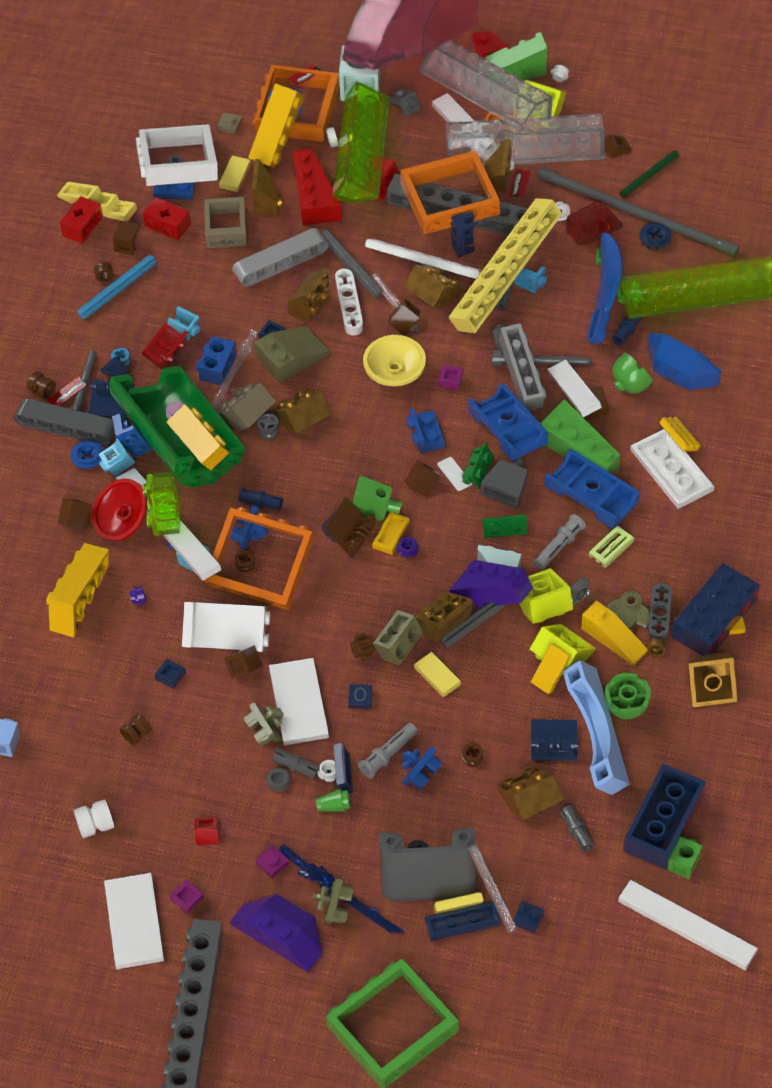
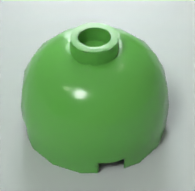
[612,353,653,394]
[605,673,651,720]

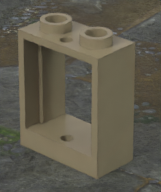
[204,197,247,249]

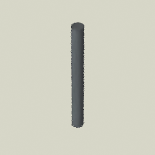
[72,350,97,411]

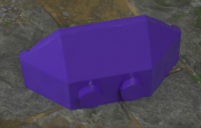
[230,894,322,972]

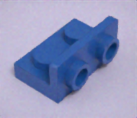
[153,182,195,200]
[406,408,445,453]
[112,413,152,458]

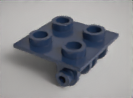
[88,379,135,418]
[531,719,578,761]

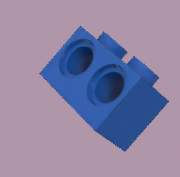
[196,336,237,386]

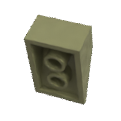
[254,326,330,384]

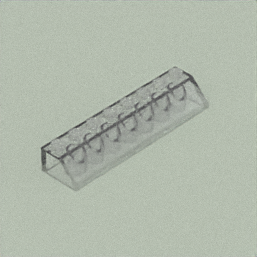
[419,39,552,131]
[445,113,605,166]

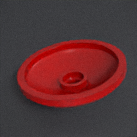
[92,478,148,541]

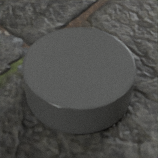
[267,768,290,792]

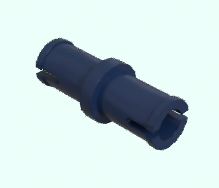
[612,310,643,346]
[238,488,284,511]

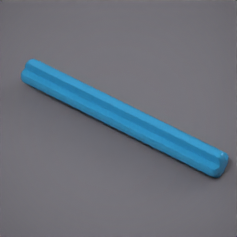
[77,255,157,319]

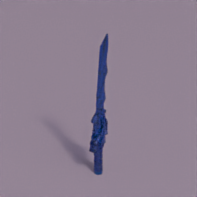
[279,844,404,933]

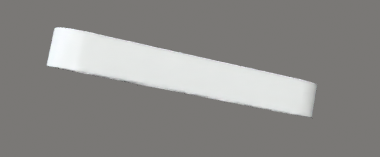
[335,269,363,335]

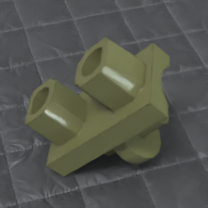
[243,702,284,746]
[312,878,354,925]

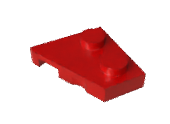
[472,31,511,65]

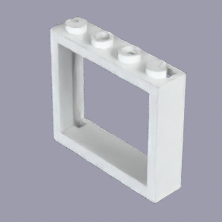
[136,124,218,186]

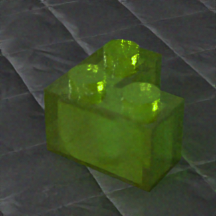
[143,472,181,536]

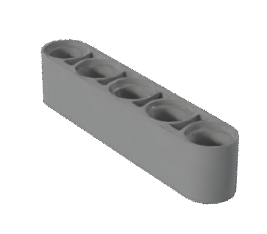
[232,228,329,287]

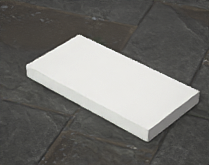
[630,429,714,509]
[269,658,329,746]
[104,873,164,969]

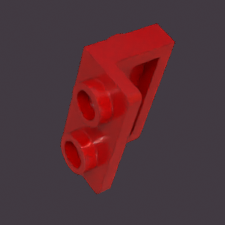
[141,322,188,369]

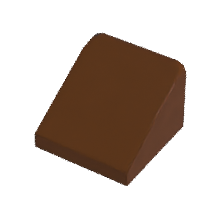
[602,135,632,158]

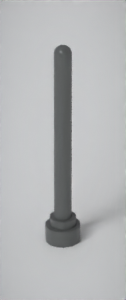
[492,350,592,367]

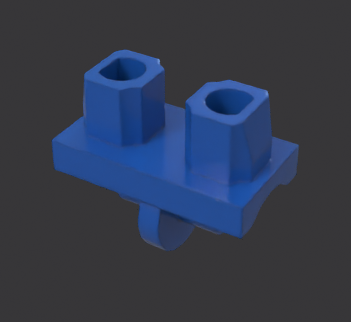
[230,506,268,550]
[401,746,443,790]

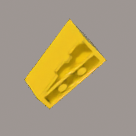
[167,404,229,470]

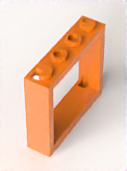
[252,65,340,142]
[400,150,500,234]
[204,507,316,611]

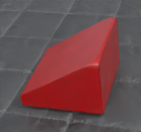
[194,817,219,846]

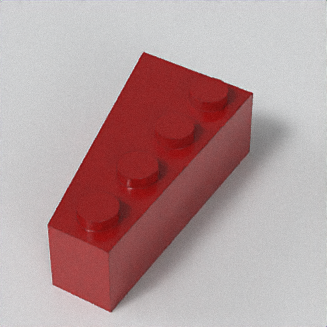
[293,149,342,225]

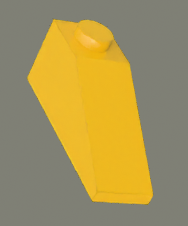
[581,600,648,666]

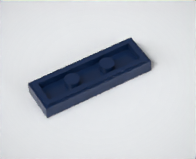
[425,901,500,942]

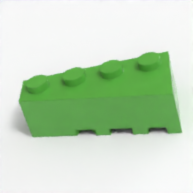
[541,399,620,475]

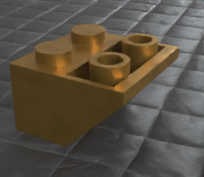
[404,264,464,309]
[288,268,332,323]
[271,389,332,434]
[415,592,473,642]
[496,766,563,820]

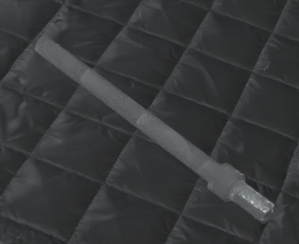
[211,330,258,411]

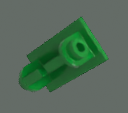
[462,443,494,489]
[482,513,527,538]

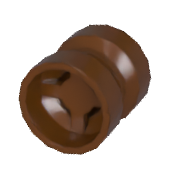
[27,372,56,399]
[119,714,151,746]

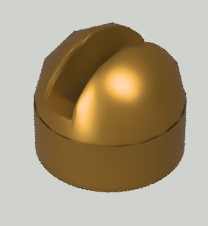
[647,638,666,657]

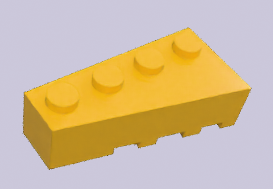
[248,84,305,168]
[46,543,109,637]

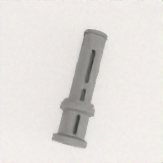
[533,514,586,570]
[358,723,418,779]

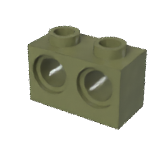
[373,610,424,665]

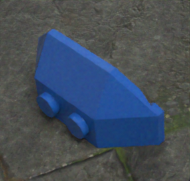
[647,332,721,390]

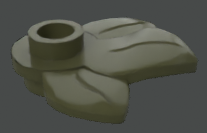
[607,591,650,629]

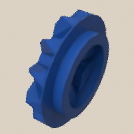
[70,440,104,471]

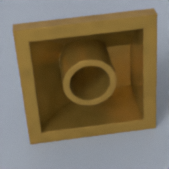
[484,138,512,191]
[252,159,283,216]
[688,652,737,707]

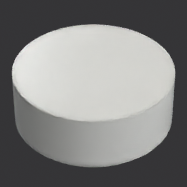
[326,127,339,148]

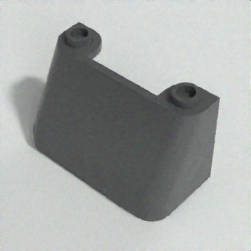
[379,828,477,902]

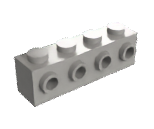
[499,323,546,411]

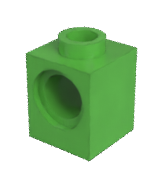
[668,837,703,880]

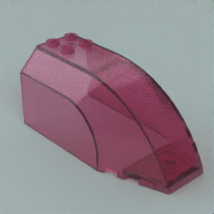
[342,0,478,70]

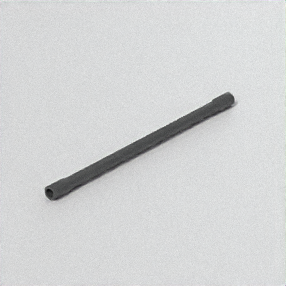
[537,167,740,257]

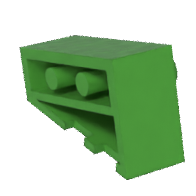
[485,32,547,87]

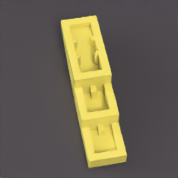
[57,182,138,222]

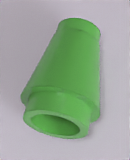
[316,789,351,812]

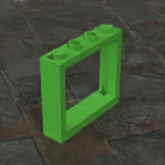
[326,959,459,1088]

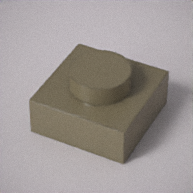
[217,112,242,135]

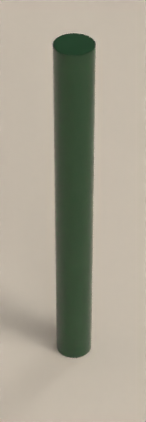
[619,150,679,198]

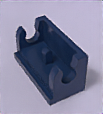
[451,212,475,258]

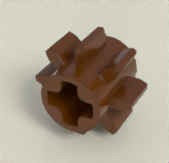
[350,633,377,661]

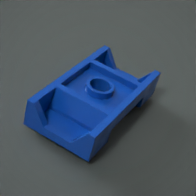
[467,383,548,461]
[544,449,640,529]

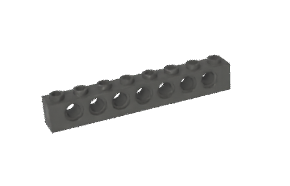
[387,173,528,236]
[161,919,223,1088]

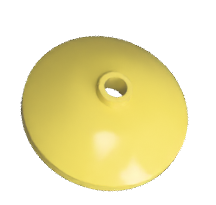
[363,335,426,386]

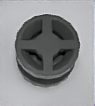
[257,413,279,440]

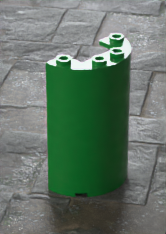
[109,366,246,488]

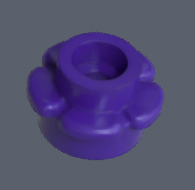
[397,537,419,558]
[129,586,146,607]

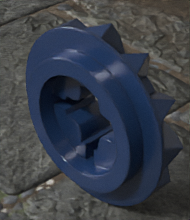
[639,223,672,250]

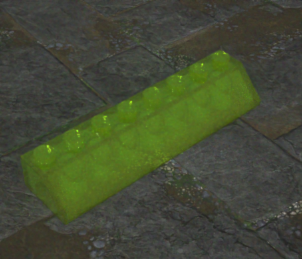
[332,81,390,204]
[619,255,772,319]

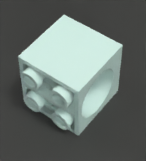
[339,45,382,102]

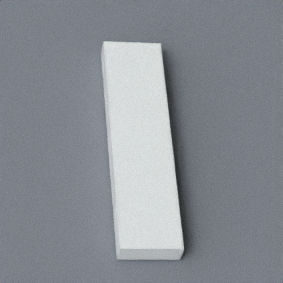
[548,360,602,417]

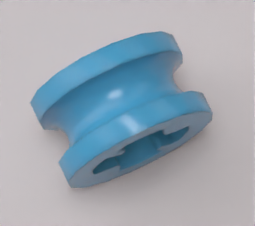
[111,348,131,367]

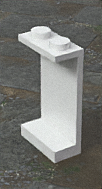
[182,602,271,652]

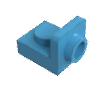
[514,266,547,293]

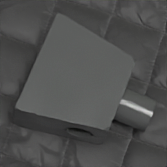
[481,458,528,509]

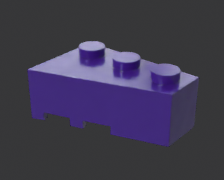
[449,560,533,607]

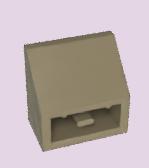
[218,382,276,431]

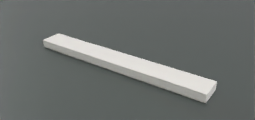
[116,468,221,581]

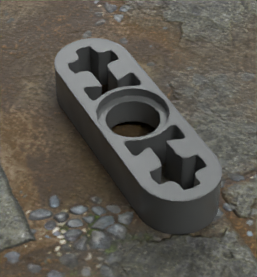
[648,583,672,641]

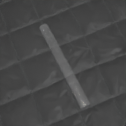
[372,273,420,333]
[467,843,517,933]

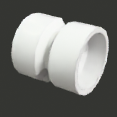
[74,799,114,838]

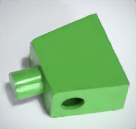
[352,476,402,521]

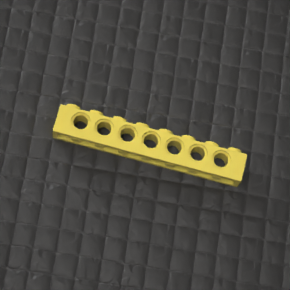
[448,198,562,333]

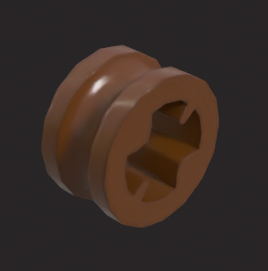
[94,262,113,282]
[235,550,255,572]
[462,743,483,767]

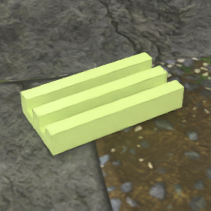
[589,525,634,568]

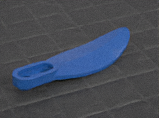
[587,233,622,345]

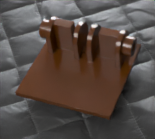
[324,497,376,558]

